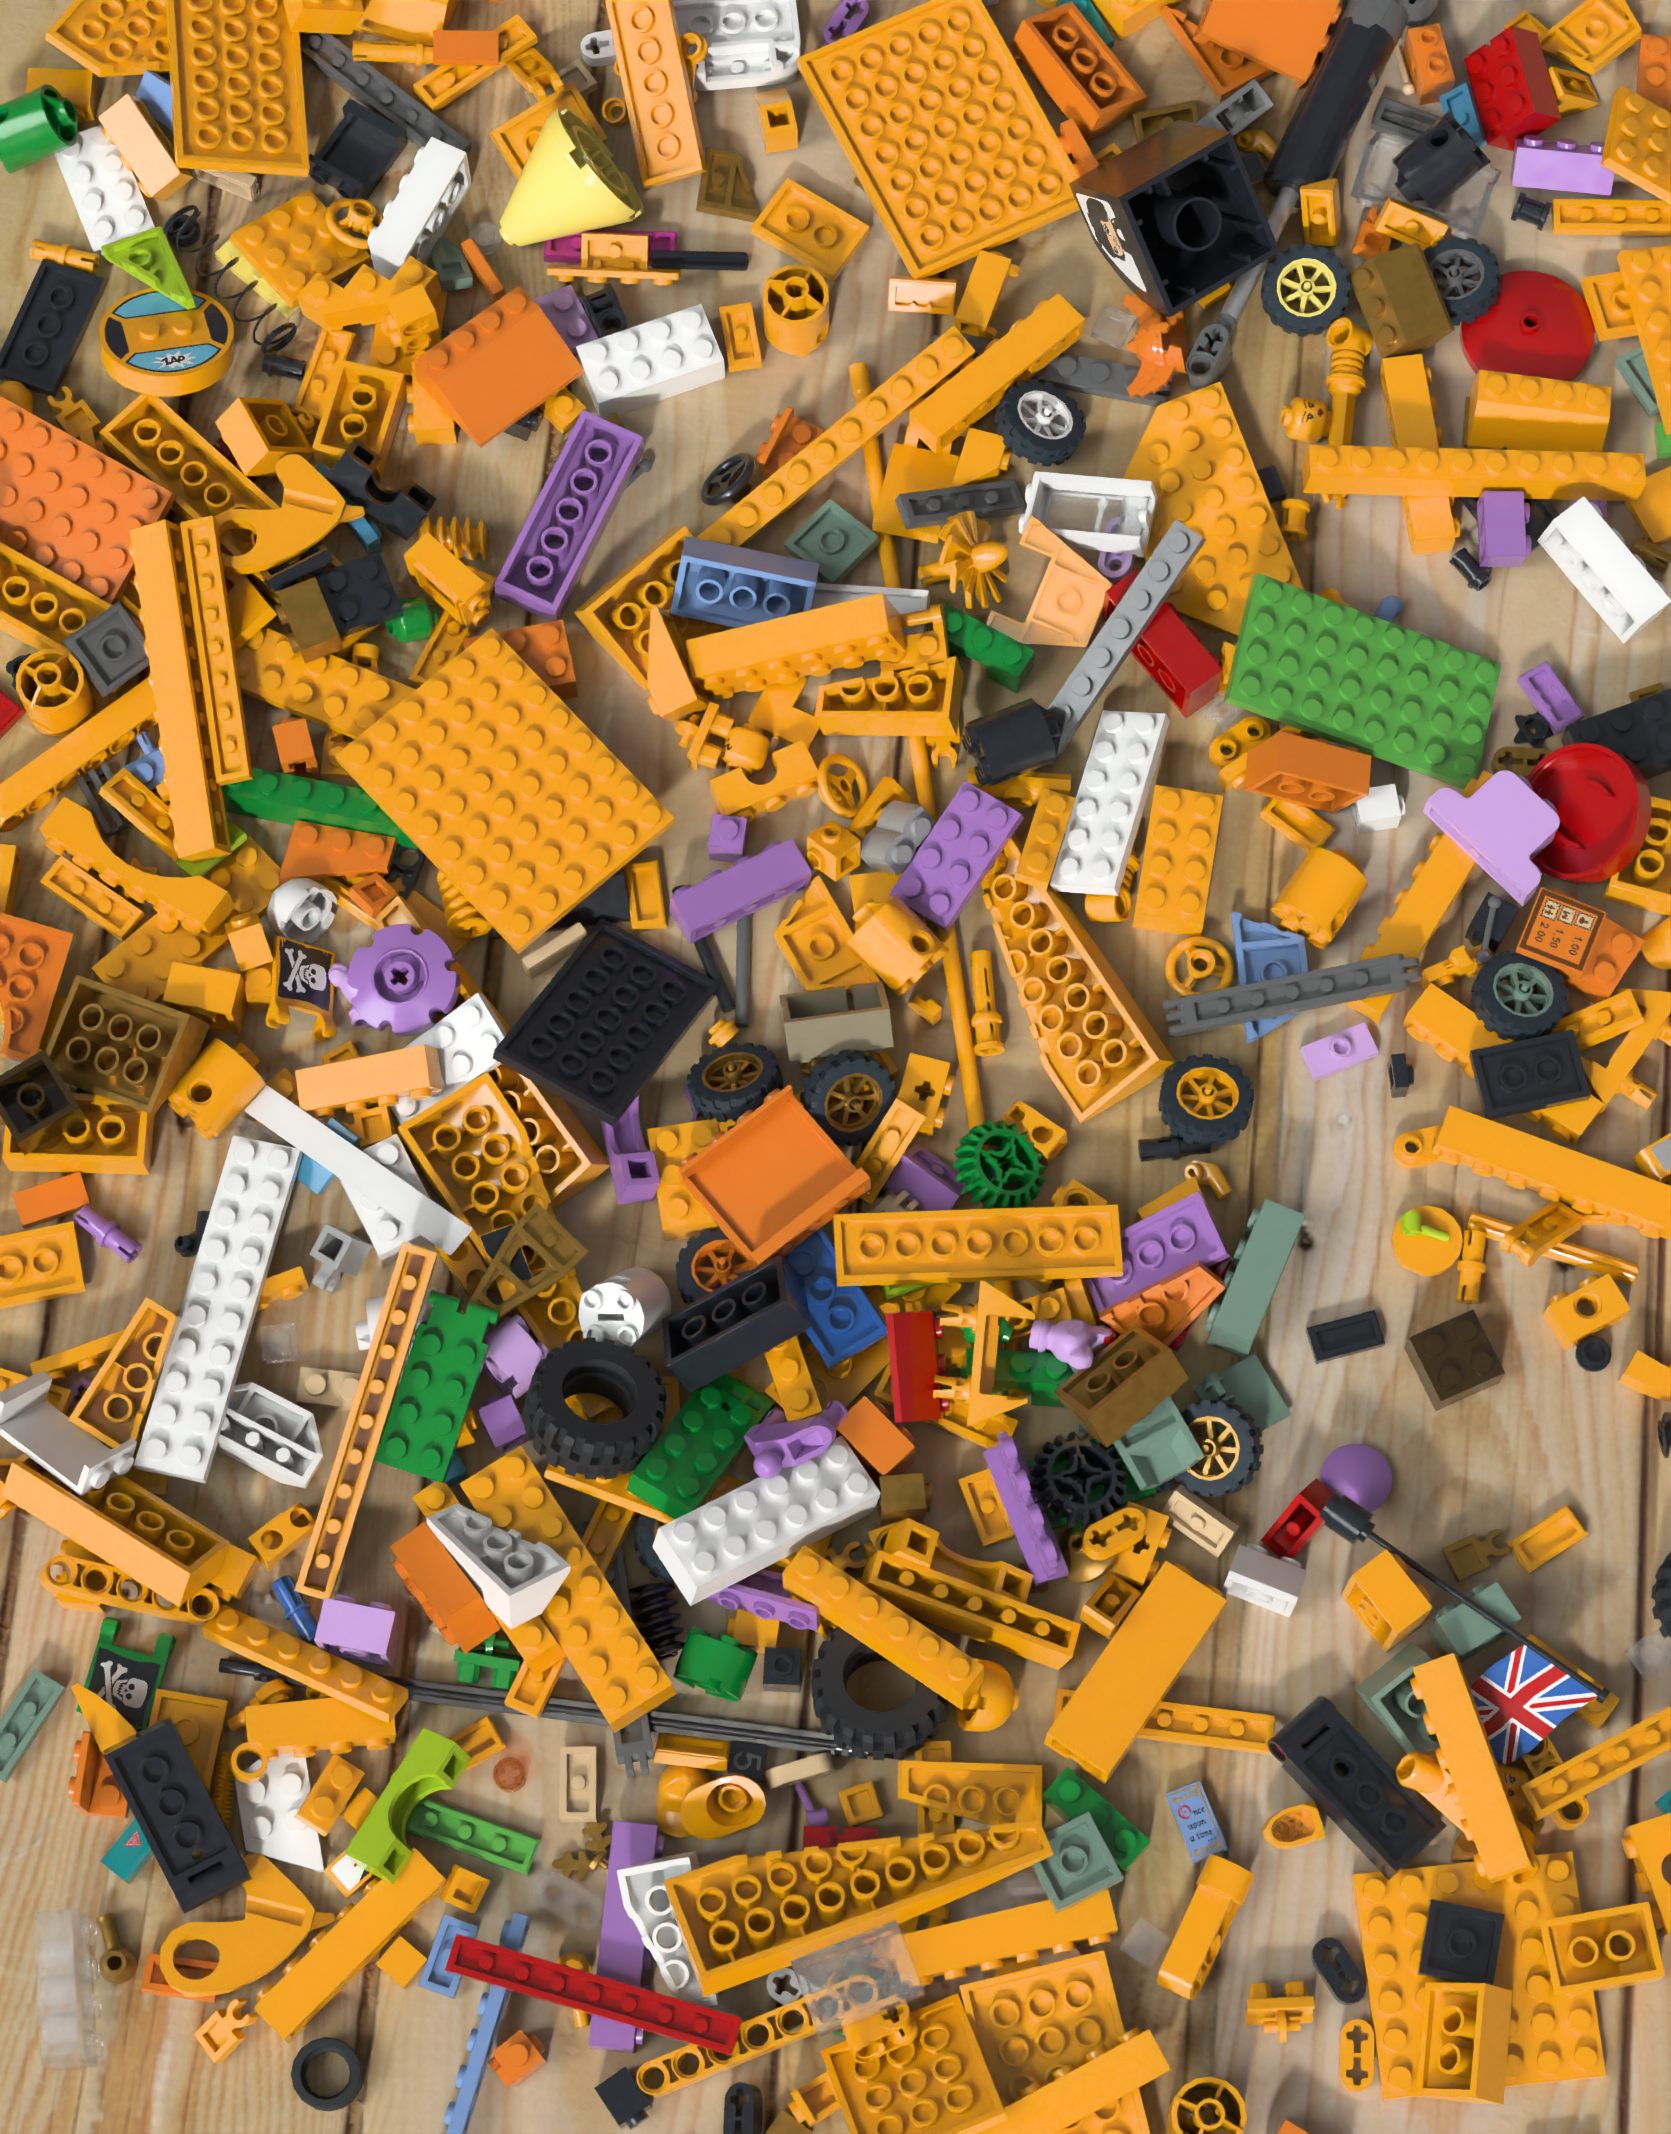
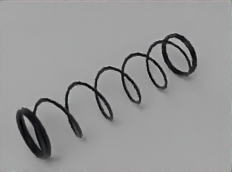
[163,205,297,354]

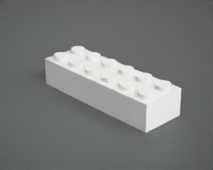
[652,1436,881,1606]

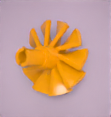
[918,511,1008,609]

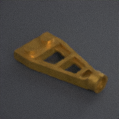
[459,1202,588,1318]

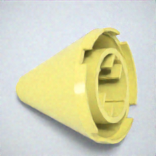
[499,106,644,247]

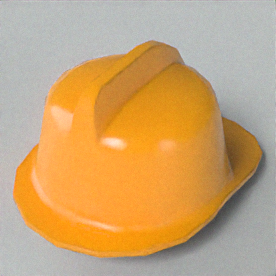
[679,1773,766,1840]

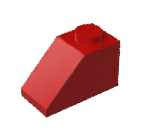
[1260,1478,1334,1559]

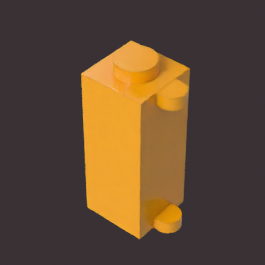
[954,250,1021,339]

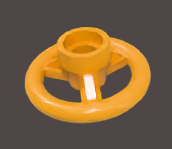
[325,198,384,249]
[817,753,869,819]
[1165,936,1234,997]

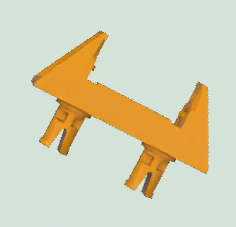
[1580,988,1671,1115]
[933,1280,1035,1427]

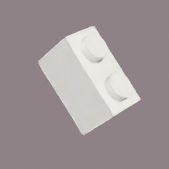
[1222,1543,1307,1617]

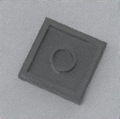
[63,601,149,697]

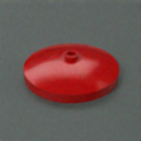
[1460,270,1595,382]

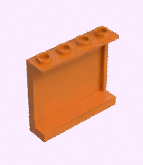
[1192,0,1342,89]
[678,1084,871,1268]

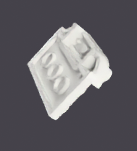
[673,0,801,91]

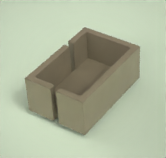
[779,981,894,1063]

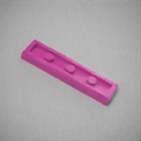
[544,229,677,265]

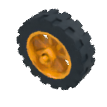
[1158,1054,1254,1147]

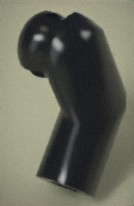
[174,1211,210,1257]

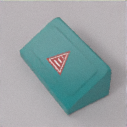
[100,1818,154,1884]

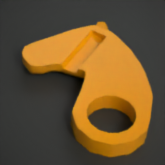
[214,454,365,575]
[160,1854,336,1998]

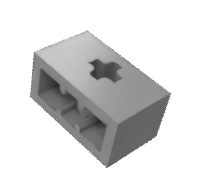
[1196,78,1274,136]

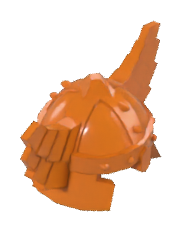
[1123,294,1189,399]

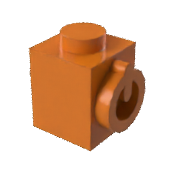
[488,2029,546,2088]

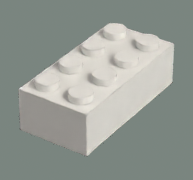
[368,137,472,280]
[576,304,725,419]
[1537,496,1671,644]

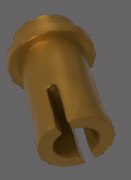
[1630,536,1671,573]

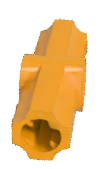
[967,767,1071,808]

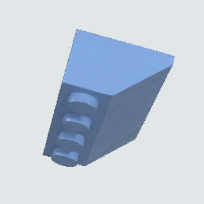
[670,536,819,628]

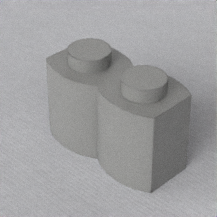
[860,800,934,875]

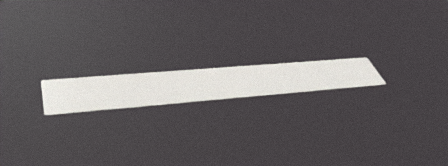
[245,1086,472,1255]

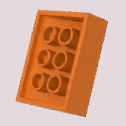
[414,285,584,448]

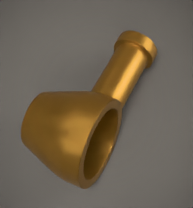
[96,1913,137,1984]

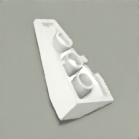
[426,1503,570,1629]
[617,1851,719,2007]

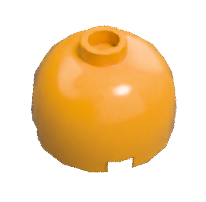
[954,1658,1019,1732]

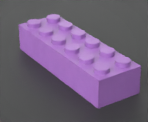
[494,410,644,622]

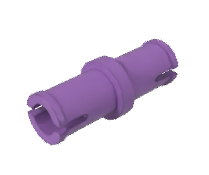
[74,1204,142,1263]

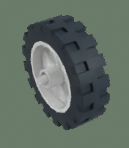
[994,379,1086,466]

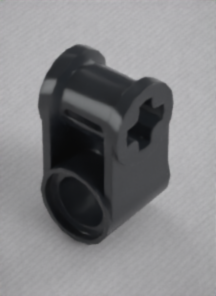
[579,283,627,338]

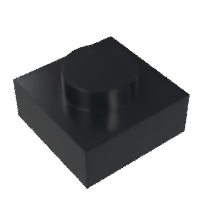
[1387,1053,1414,1098]

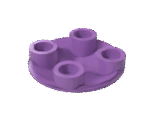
[1320,1444,1392,1512]

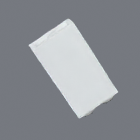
[0,1371,137,1496]

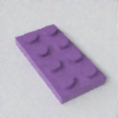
[889,781,1024,932]
[1084,1191,1230,1312]

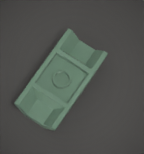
[1070,1357,1204,1491]

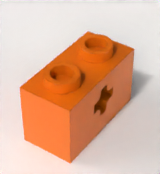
[1403,23,1455,106]
[272,718,322,780]

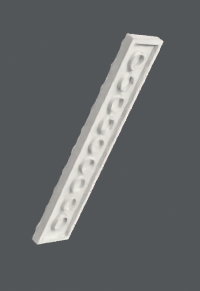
[134,1135,303,1483]

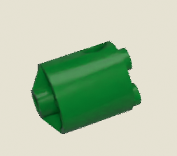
[0,84,77,174]

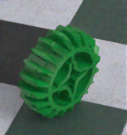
[952,1120,1047,1209]

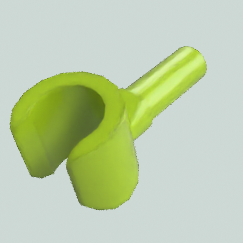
[1401,1211,1450,1242]

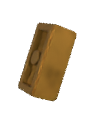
[1130,100,1200,143]

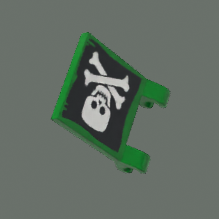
[76,1617,176,1730]

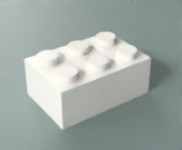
[338,1134,431,1267]

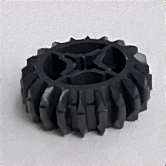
[1030,1431,1127,1529]

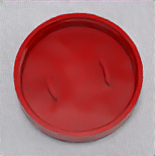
[1526,743,1652,884]

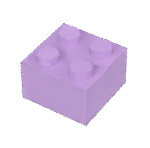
[314,1595,403,1667]

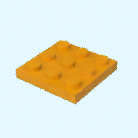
[1601,86,1671,204]
[230,189,371,309]

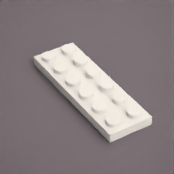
[1050,710,1170,896]

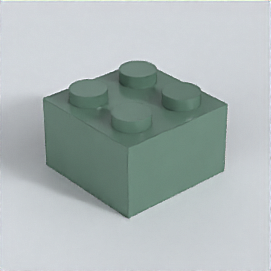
[1428,1582,1522,1663]

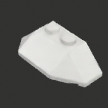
[216,1382,324,1488]

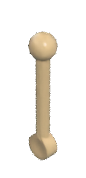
[1394,37,1415,95]

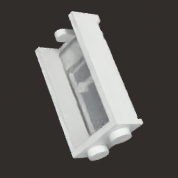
[1019,471,1158,557]

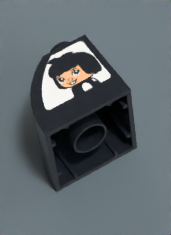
[1069,120,1280,317]

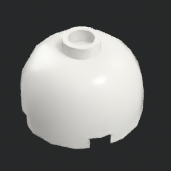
[267,877,337,945]

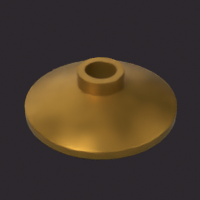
[1058,1517,1118,1584]

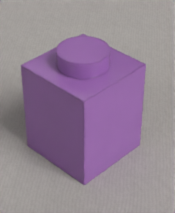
[708,813,748,863]
[478,1395,530,1455]

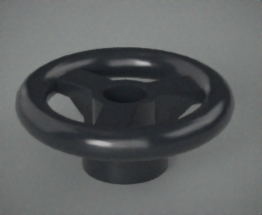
[700,453,755,506]

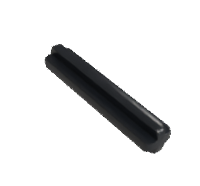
[651,250,749,271]

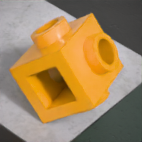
[807,820,861,882]

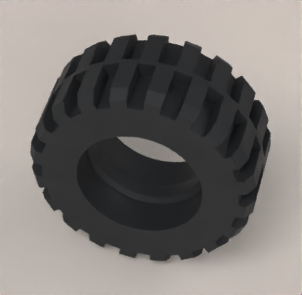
[523,1338,667,1480]
[811,1626,949,1760]

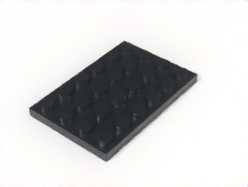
[493,918,720,1127]

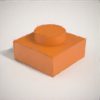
[349,872,399,918]

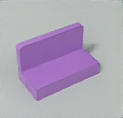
[885,1143,968,1211]

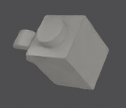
[309,1223,373,1293]

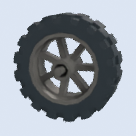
[1424,237,1502,326]

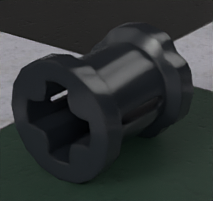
[1511,192,1552,231]

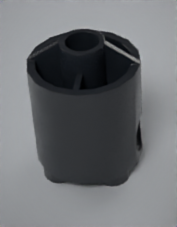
[1392,111,1491,210]
[961,698,1061,786]

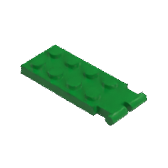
[374,1290,500,1484]

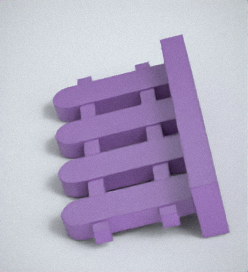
[983,1431,1069,1587]

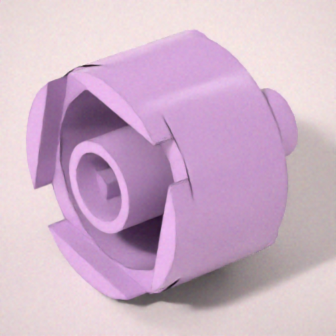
[483,1314,549,1400]

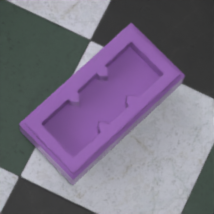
[1517,661,1585,735]

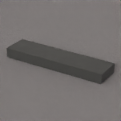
[895,479,1026,530]

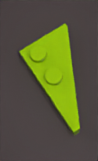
[101,226,196,310]

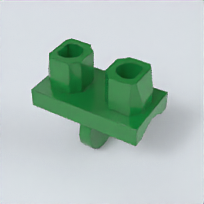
[454,1631,524,1689]

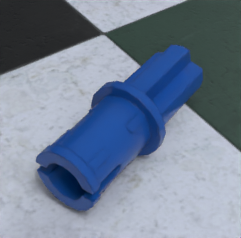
[272,1575,318,1645]

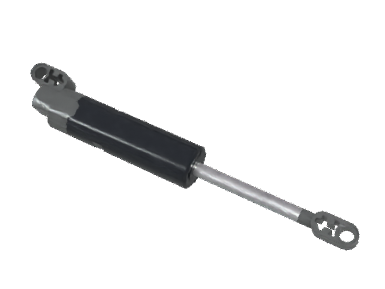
[1186,0,1439,391]

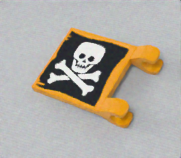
[266,936,337,1042]

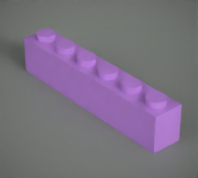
[589,1821,665,2053]

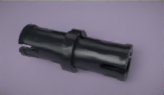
[1138,1133,1211,1162]

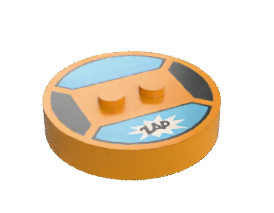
[99,288,235,396]

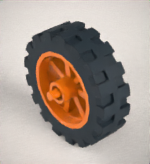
[676,1227,754,1304]

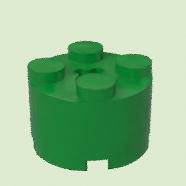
[673,1627,758,1702]

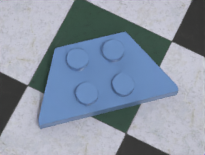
[1230,912,1309,1043]

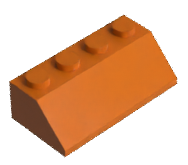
[1010,1,1148,141]

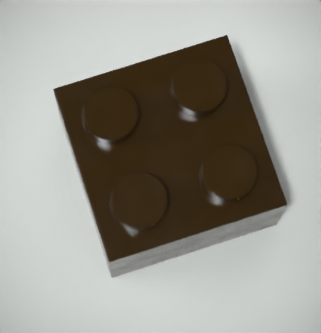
[0,1050,86,1155]
[1404,1309,1505,1411]

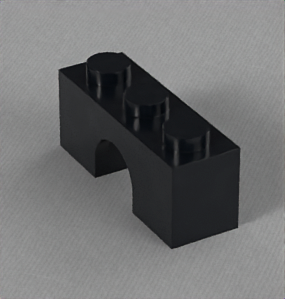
[325,438,437,541]

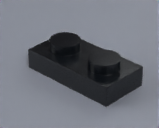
[260,541,333,592]

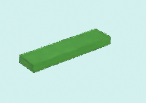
[405,1798,541,1876]

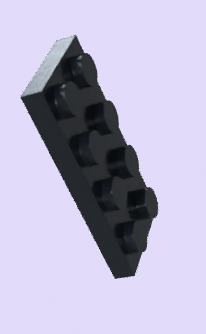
[0,259,106,398]

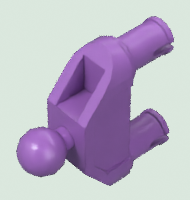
[744,1401,848,1479]

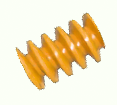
[418,515,489,561]
[436,871,492,939]

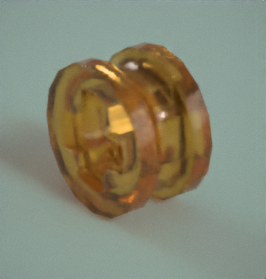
[493,1757,527,1793]

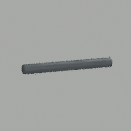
[735,914,751,1028]

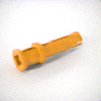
[969,950,1005,1057]

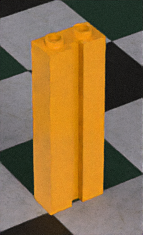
[1044,1561,1227,1784]

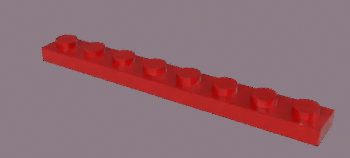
[445,1934,743,2056]

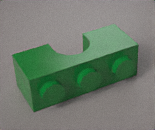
[929,603,1035,693]
[960,1347,1073,1408]
[1042,1766,1151,1874]

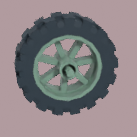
[1471,951,1568,1042]

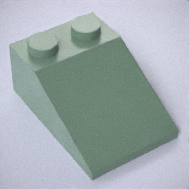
[1355,1643,1440,1754]

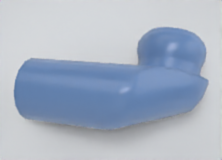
[1373,595,1405,622]

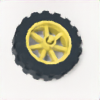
[1261,244,1351,337]

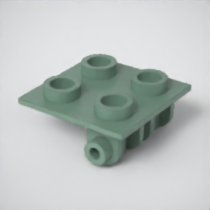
[1193,1354,1291,1447]

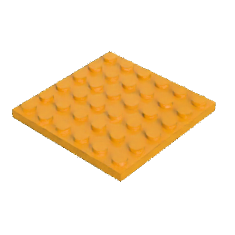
[1352,1851,1606,2100]

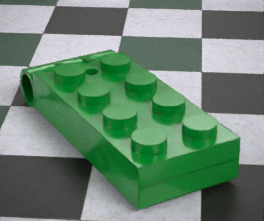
[626,1373,776,1519]

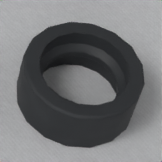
[291,2037,365,2112]

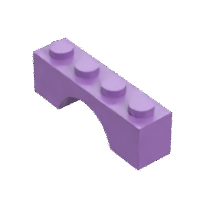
[600,1095,660,1204]

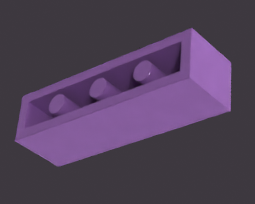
[669,838,812,944]

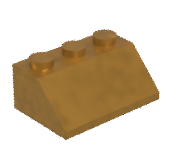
[1348,243,1455,359]
[1053,1324,1189,1447]

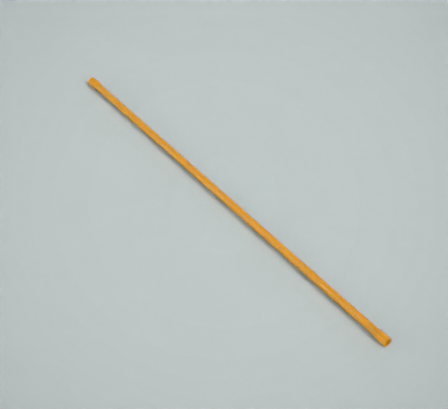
[848,362,1030,1397]

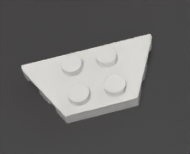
[234,1753,325,1872]

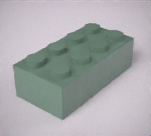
[1204,1199,1305,1359]

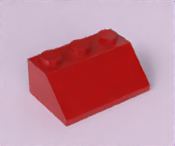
[886,1311,950,1423]

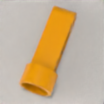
[1157,1854,1256,2001]

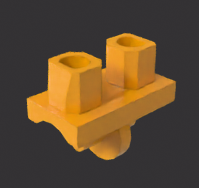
[675,702,735,771]
[1245,1981,1315,2043]

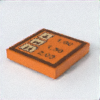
[1515,887,1607,977]

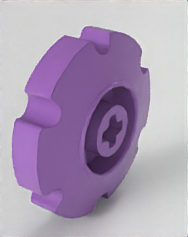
[347,924,460,1037]

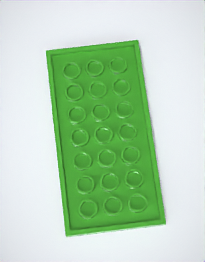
[1223,573,1501,789]

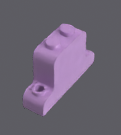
[1423,770,1560,906]

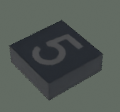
[727,1741,768,1783]

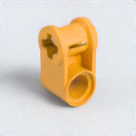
[842,1998,919,2063]

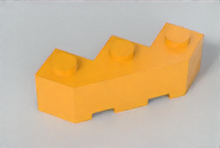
[297,256,442,332]

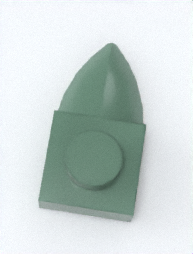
[432,238,473,291]

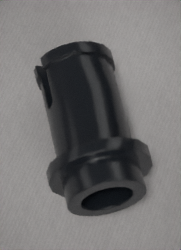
[262,351,306,381]
[1449,548,1492,591]

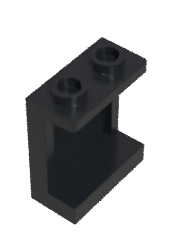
[309,98,407,200]

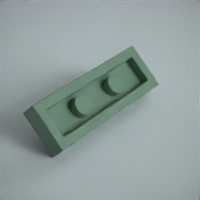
[0,1669,67,1783]

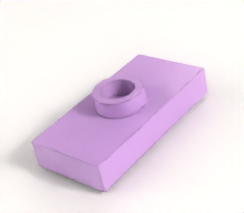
[1300,1022,1379,1081]

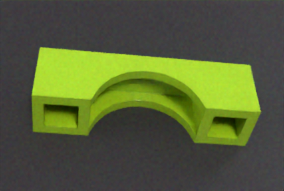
[344,1728,472,1884]

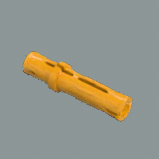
[352,40,433,66]

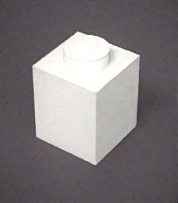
[1351,784,1405,834]

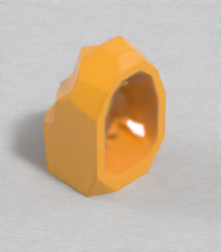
[1261,1801,1326,1849]

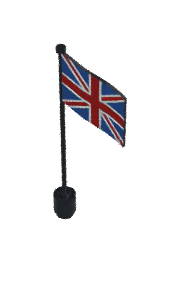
[1319,1493,1610,1765]

